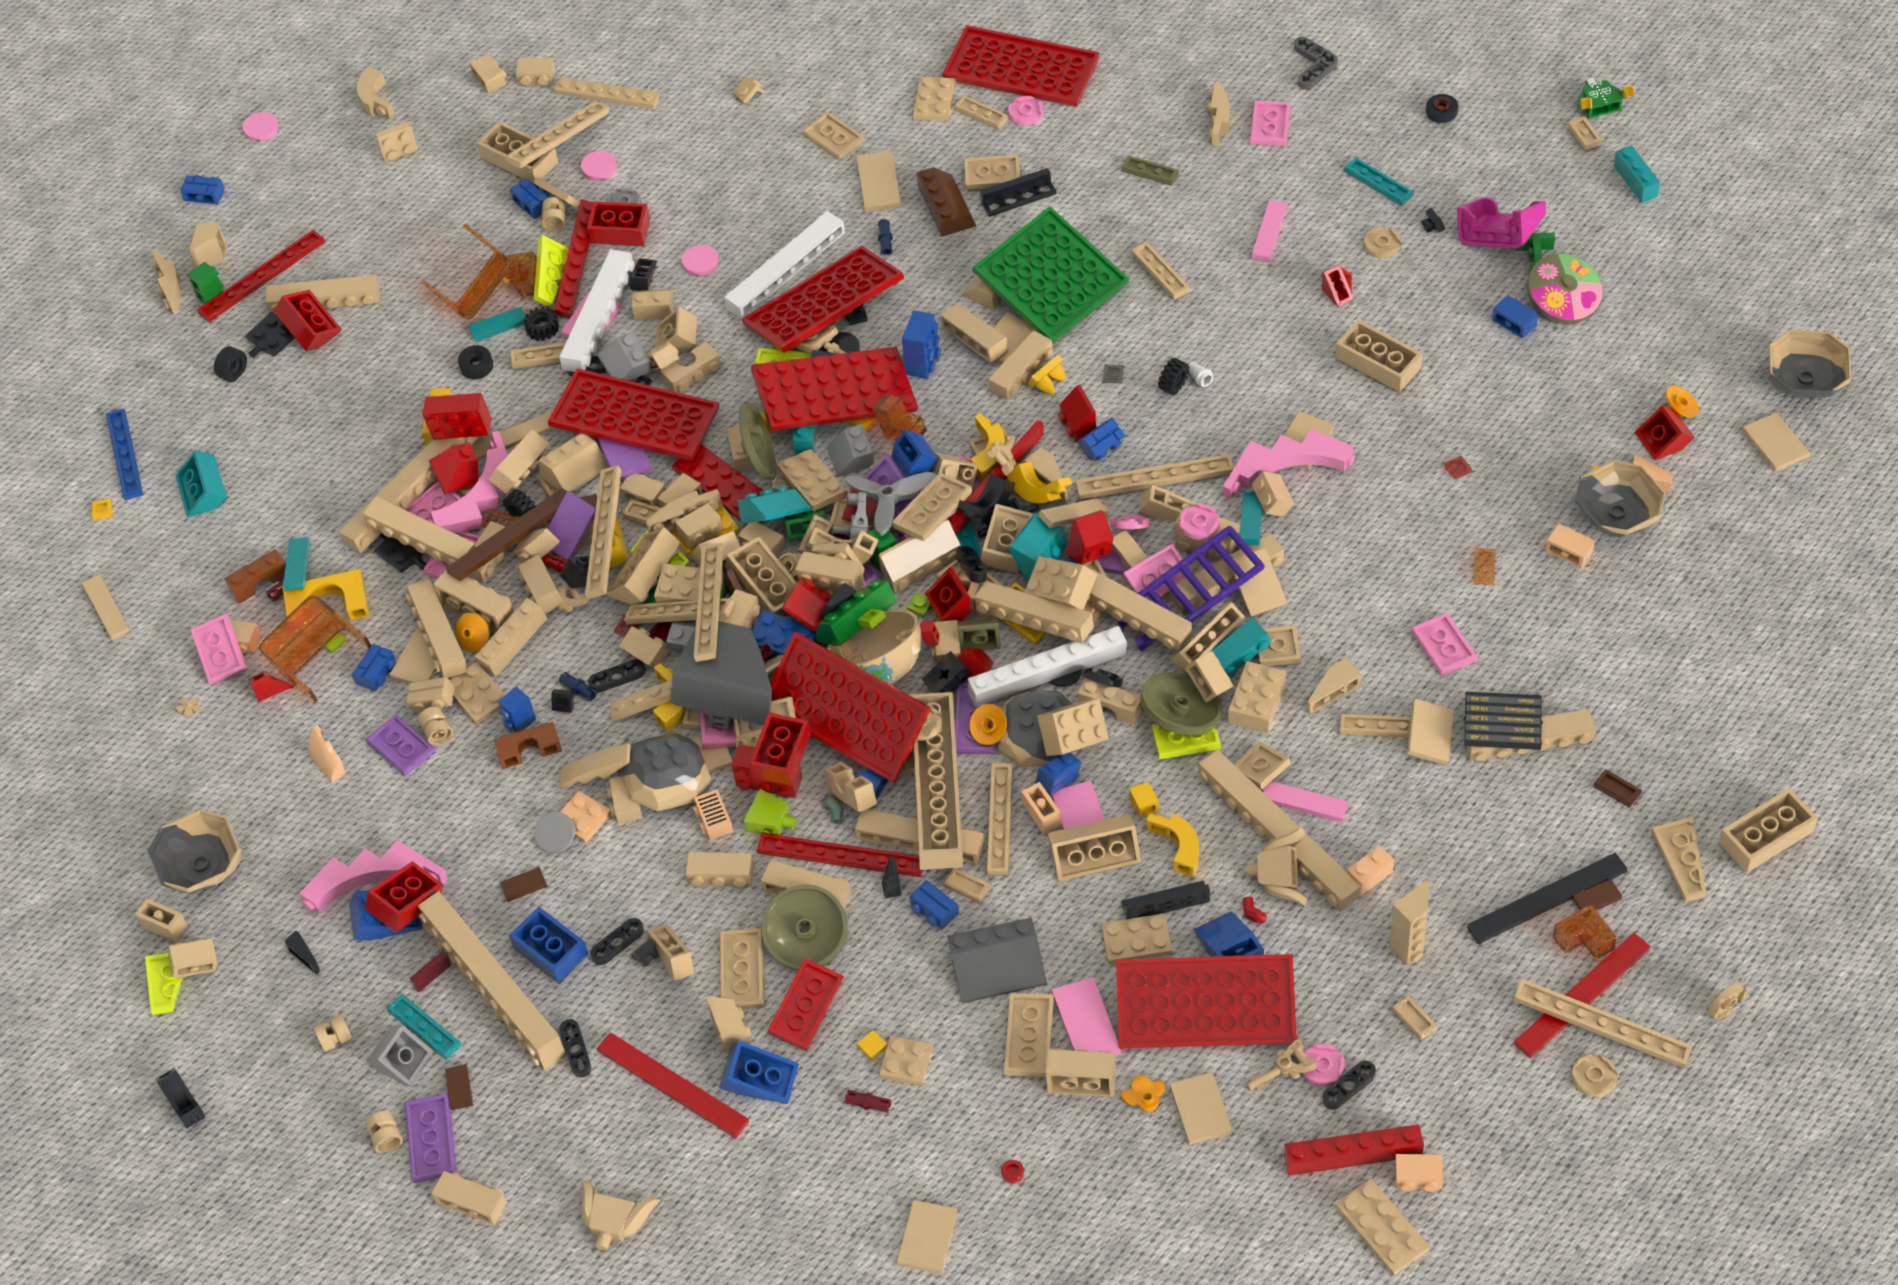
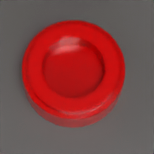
[1001,1160,1024,1183]

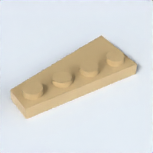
[1651,816,1707,903]

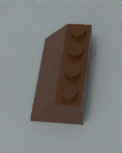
[916,167,976,237]

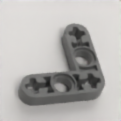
[1294,37,1338,90]

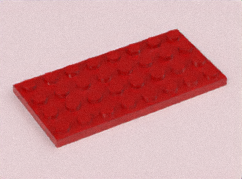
[942,25,1100,107]
[742,245,904,353]
[751,347,918,431]
[548,368,719,461]
[770,632,931,782]
[1116,954,1297,1049]

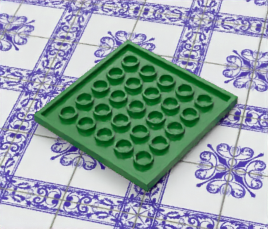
[972,206,1130,345]

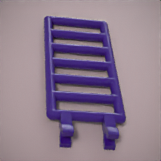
[1117,526,1265,651]

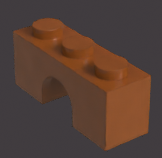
[224,549,286,603]
[494,722,562,769]

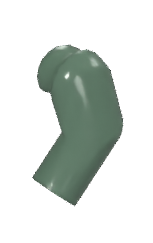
[822,795,843,824]

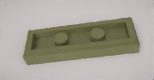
[1121,155,1179,186]

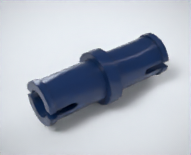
[878,219,893,255]
[559,672,597,702]

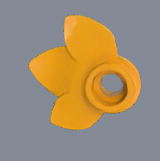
[1121,1075,1165,1112]

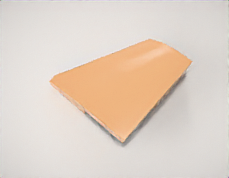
[1633,455,1673,492]
[309,725,345,782]

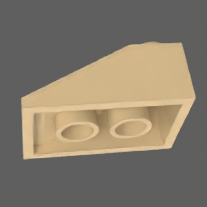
[980,504,1033,574]

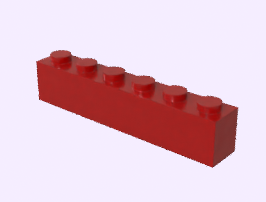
[1284,1124,1424,1176]

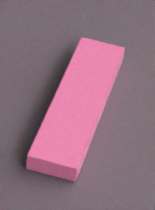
[1252,200,1287,262]
[1263,781,1348,822]

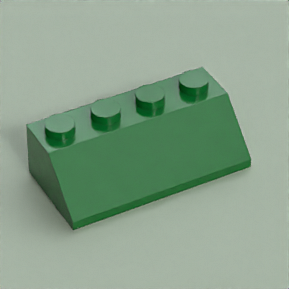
[815,579,897,646]

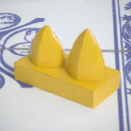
[1027,355,1066,394]

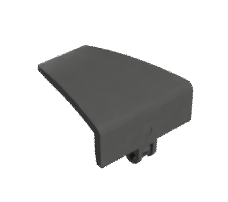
[671,621,772,732]

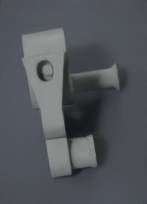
[831,492,868,540]

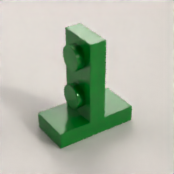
[1516,232,1555,271]

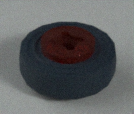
[1426,94,1458,123]

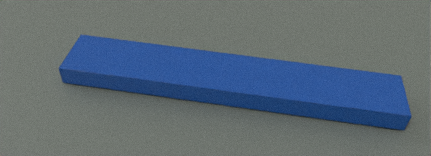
[106,408,144,500]

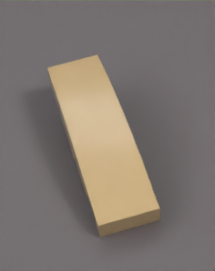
[1112,530,1170,601]
[559,744,631,789]

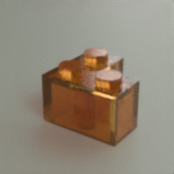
[497,252,537,297]
[873,394,927,440]
[1552,904,1617,960]

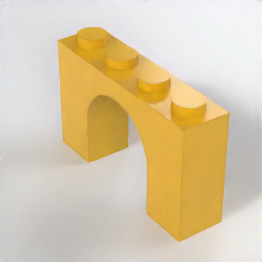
[282,569,370,634]

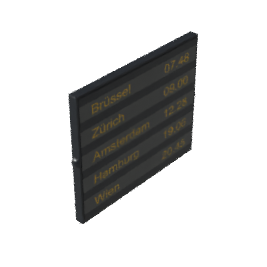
[1463,691,1543,750]

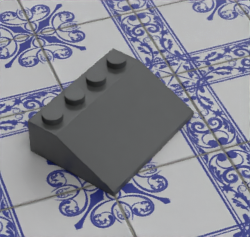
[947,917,1047,1003]

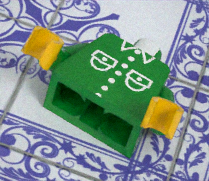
[1577,78,1635,119]

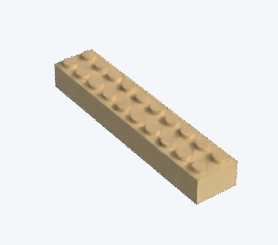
[911,692,963,870]
[418,891,566,1071]

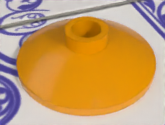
[1665,386,1699,418]
[455,612,490,652]
[970,704,1007,745]

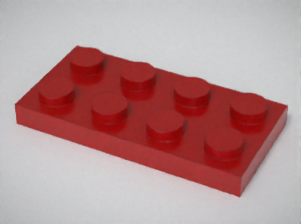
[767,958,844,1052]

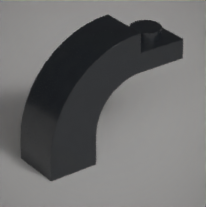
[958,474,1015,524]
[155,1068,206,1129]

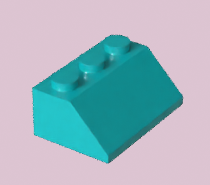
[175,450,227,517]
[737,486,811,524]
[1008,513,1068,580]

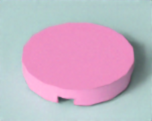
[1008,96,1044,125]
[243,112,279,141]
[581,150,617,181]
[682,245,719,276]
[1179,504,1220,540]
[1110,515,1149,529]
[1302,1044,1345,1086]

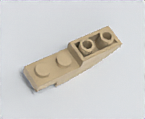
[1207,81,1230,147]
[152,250,181,314]
[646,489,723,533]

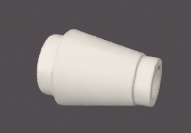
[1189,362,1213,387]

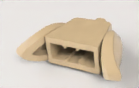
[1247,827,1308,907]
[581,1181,660,1251]

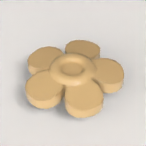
[177,698,201,716]
[902,755,915,778]

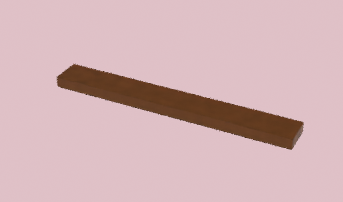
[446,488,567,581]

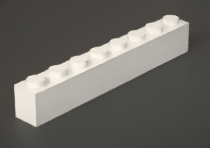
[724,211,845,319]
[559,249,635,372]
[968,626,1127,708]

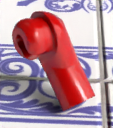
[1243,897,1267,924]

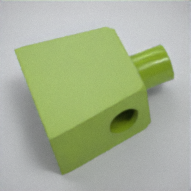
[744,789,797,835]

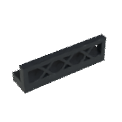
[980,168,1057,217]
[1121,880,1210,919]

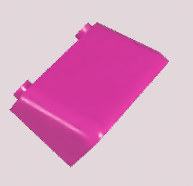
[1457,197,1546,249]

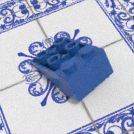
[891,429,938,477]
[349,890,422,941]
[1194,911,1264,957]

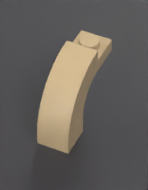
[357,66,395,119]
[806,527,878,564]

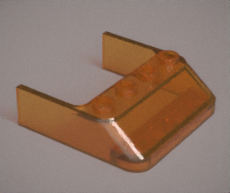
[421,224,511,319]
[259,596,371,702]

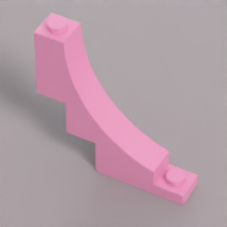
[1223,429,1355,499]
[428,431,508,534]
[300,840,448,913]

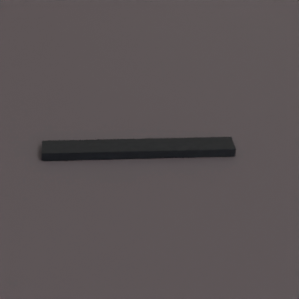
[1467,852,1628,945]

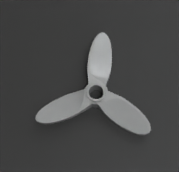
[845,472,937,536]

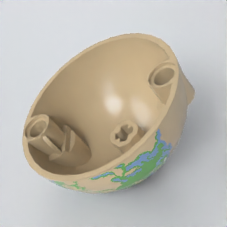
[827,610,921,684]

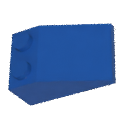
[719,1040,799,1104]

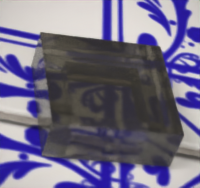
[1103,364,1124,384]

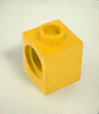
[1129,782,1159,819]

